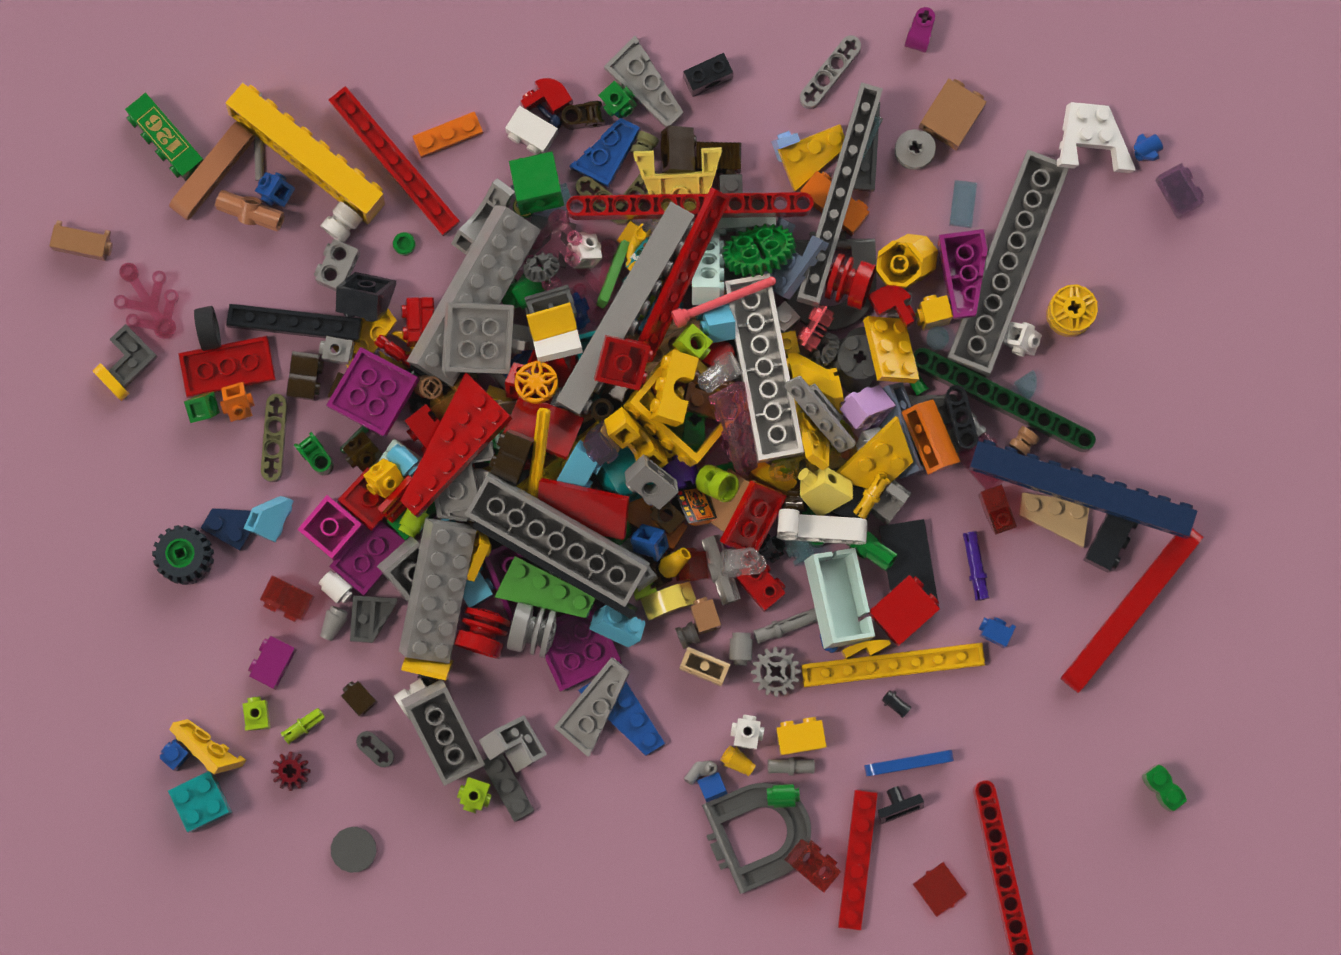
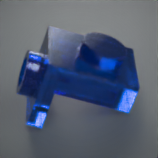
[572,292,591,330]

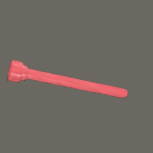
[671,277,776,328]

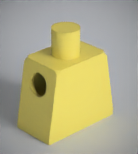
[798,467,853,516]

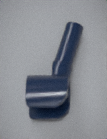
[537,103,562,130]

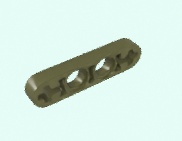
[261,394,288,482]

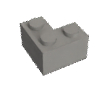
[479,715,547,773]

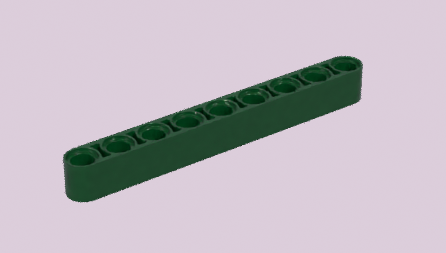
[914,348,1096,452]

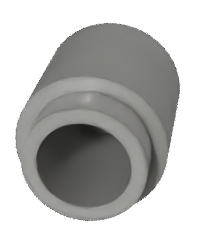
[729,632,753,666]

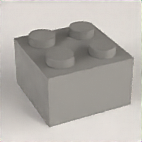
[377,536,420,602]

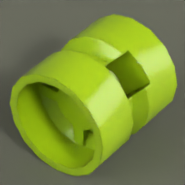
[696,464,739,502]

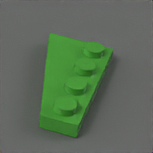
[495,556,596,618]

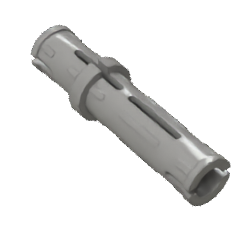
[753,608,818,644]

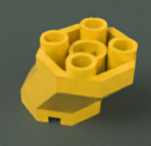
[875,234,938,288]
[786,353,844,415]

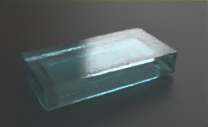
[949,180,977,228]

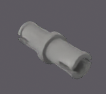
[768,757,815,776]

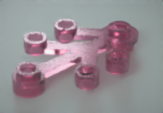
[524,209,583,291]
[573,239,629,327]
[114,263,179,339]

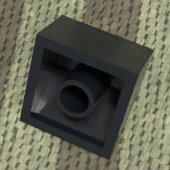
[335,272,396,322]

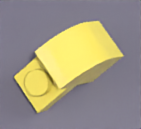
[640,581,696,620]

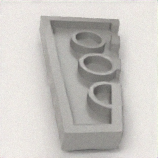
[604,36,683,128]

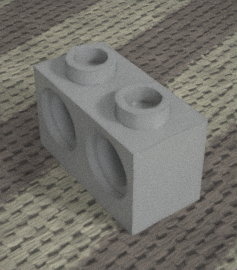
[314,239,360,291]

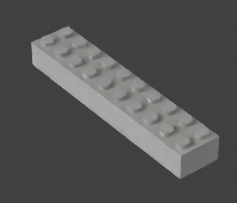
[947,150,1069,377]
[556,202,695,417]

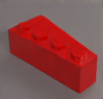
[405,404,476,468]

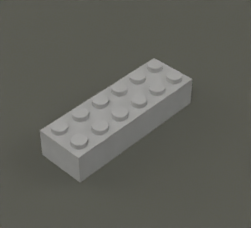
[399,518,477,663]

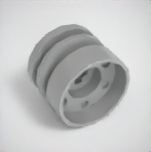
[507,602,557,658]

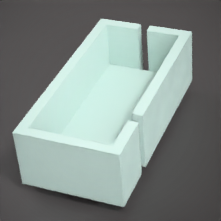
[804,548,875,649]

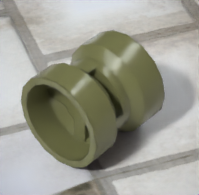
[630,131,659,155]

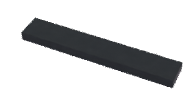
[226,304,363,342]

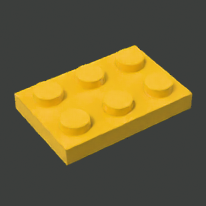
[863,316,919,383]

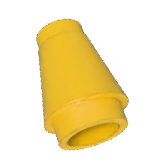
[658,548,691,578]
[720,745,756,776]

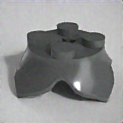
[828,327,877,393]

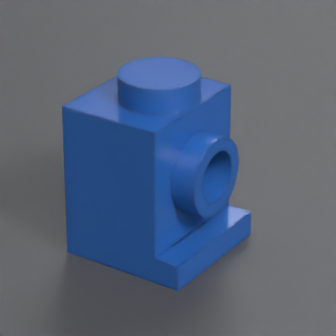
[631,524,669,562]
[979,617,1016,648]
[160,739,192,771]

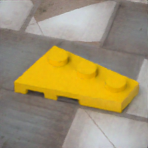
[777,124,845,191]

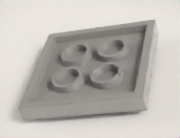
[442,302,514,374]

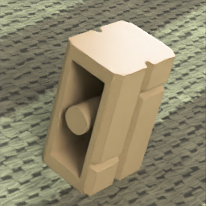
[679,647,730,687]

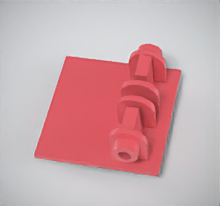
[797,305,834,352]

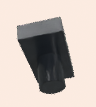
[878,786,924,824]

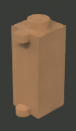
[49,220,113,261]

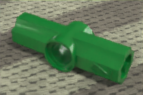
[846,531,897,571]

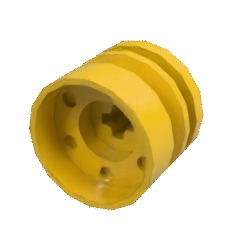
[1046,284,1098,337]

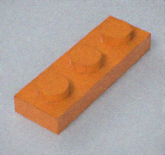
[412,111,483,158]

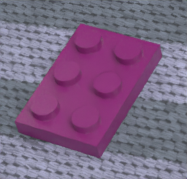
[329,521,405,596]

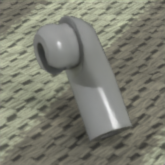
[684,761,717,785]

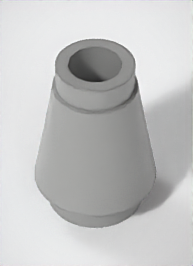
[320,605,348,641]

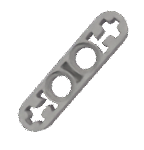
[800,35,861,109]

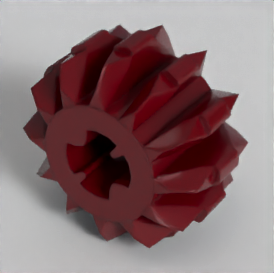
[271,752,311,791]

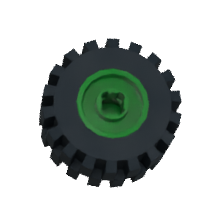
[152,525,214,585]

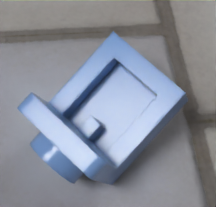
[771,130,800,162]

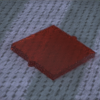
[913,862,967,917]

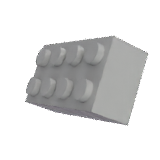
[401,679,485,786]

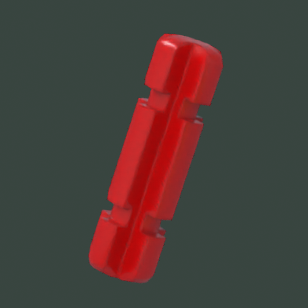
[374,335,411,368]

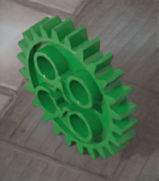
[722,223,796,277]

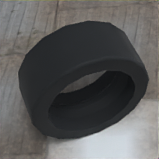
[194,306,221,351]

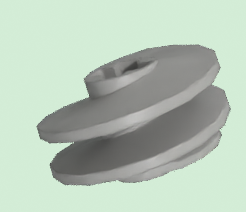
[895,129,936,170]

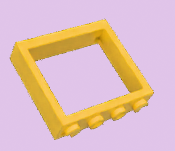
[623,346,747,467]

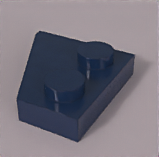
[201,508,251,551]

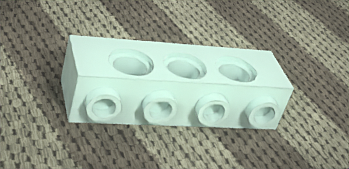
[692,231,724,305]

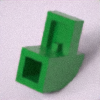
[501,267,553,309]

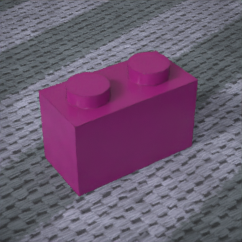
[248,636,297,690]

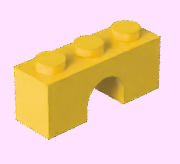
[650,350,699,427]
[604,407,668,468]

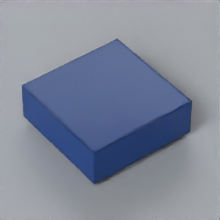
[697,772,728,803]

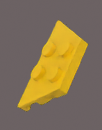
[836,416,913,489]

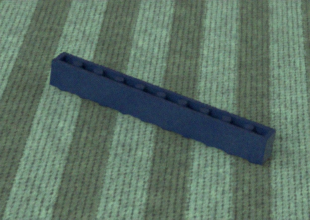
[969,439,1197,539]

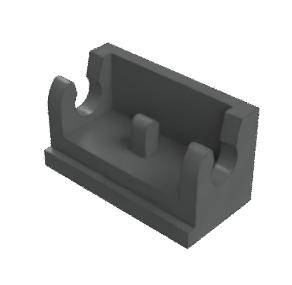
[524,285,578,318]

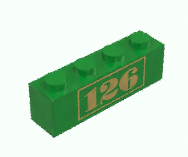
[125,92,203,181]

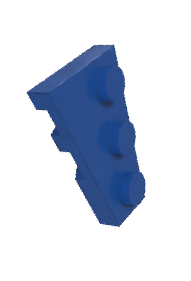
[569,118,641,187]

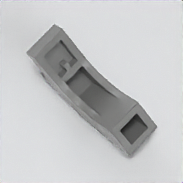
[451,178,515,255]

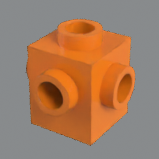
[220,382,255,422]

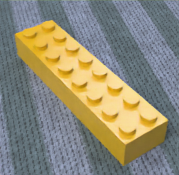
[225,83,385,225]

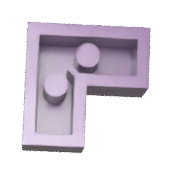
[840,385,896,439]

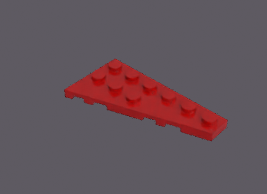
[400,373,513,518]

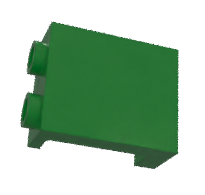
[509,151,564,216]

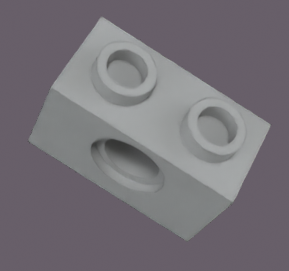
[625,454,679,510]

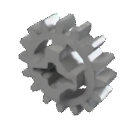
[751,647,801,697]

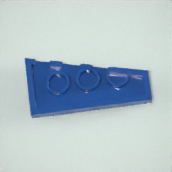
[578,682,665,756]

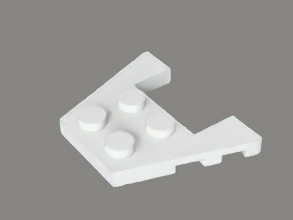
[1057,102,1135,173]

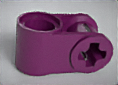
[904,7,935,53]

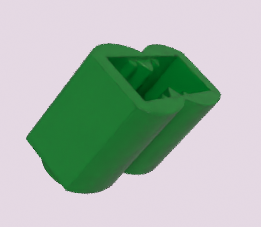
[1142,764,1187,812]

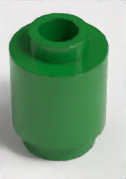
[767,784,800,808]

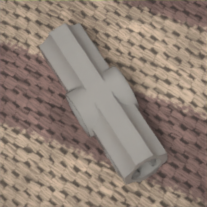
[701,534,741,606]

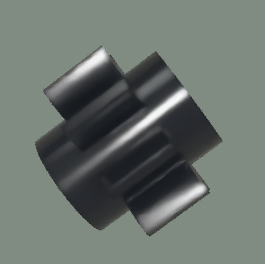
[757,533,784,563]

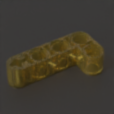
[768,422,857,482]

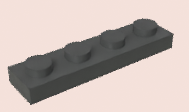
[853,102,880,192]

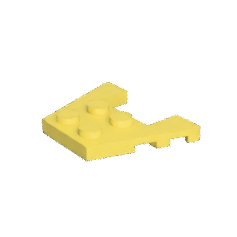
[633,147,722,211]

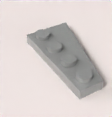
[554,657,630,757]

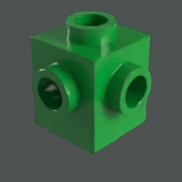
[598,80,637,118]

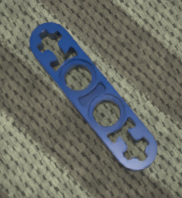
[864,750,954,777]

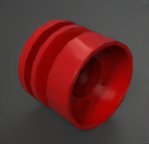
[825,253,876,310]
[454,607,511,659]

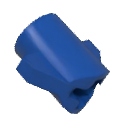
[1134,134,1163,161]

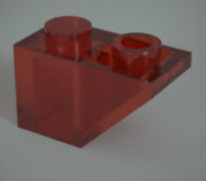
[978,484,1017,535]

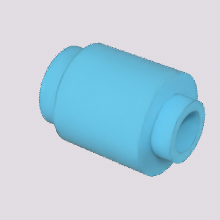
[386,444,419,477]

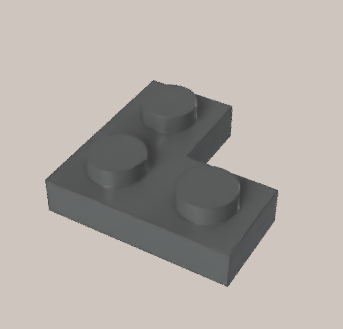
[108,324,158,388]

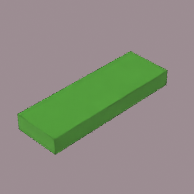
[596,240,629,309]

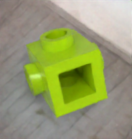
[457,777,492,814]

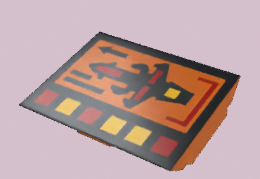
[676,486,717,526]

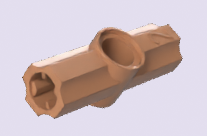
[215,190,285,231]

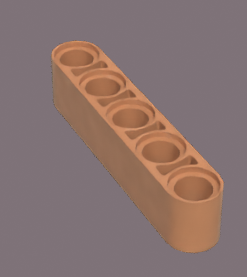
[169,121,255,220]

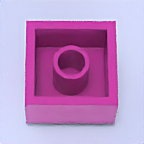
[297,495,363,560]

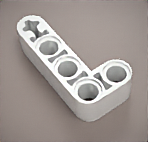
[777,509,867,545]

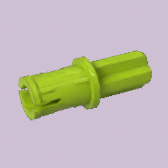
[281,708,325,744]

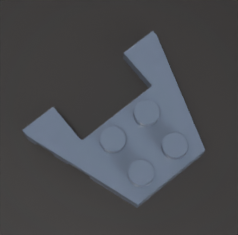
[764,217,829,300]

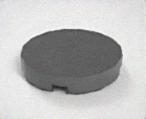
[331,827,377,873]

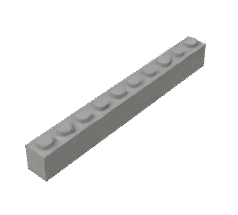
[796,82,883,307]

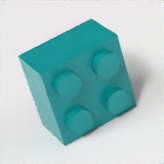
[168,771,233,833]

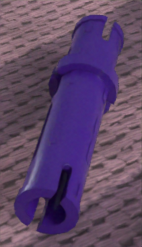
[962,531,990,601]

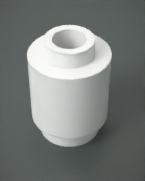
[318,570,353,604]

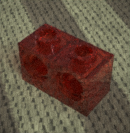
[784,839,842,893]

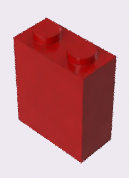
[868,575,940,647]

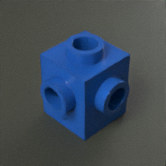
[255,172,295,207]

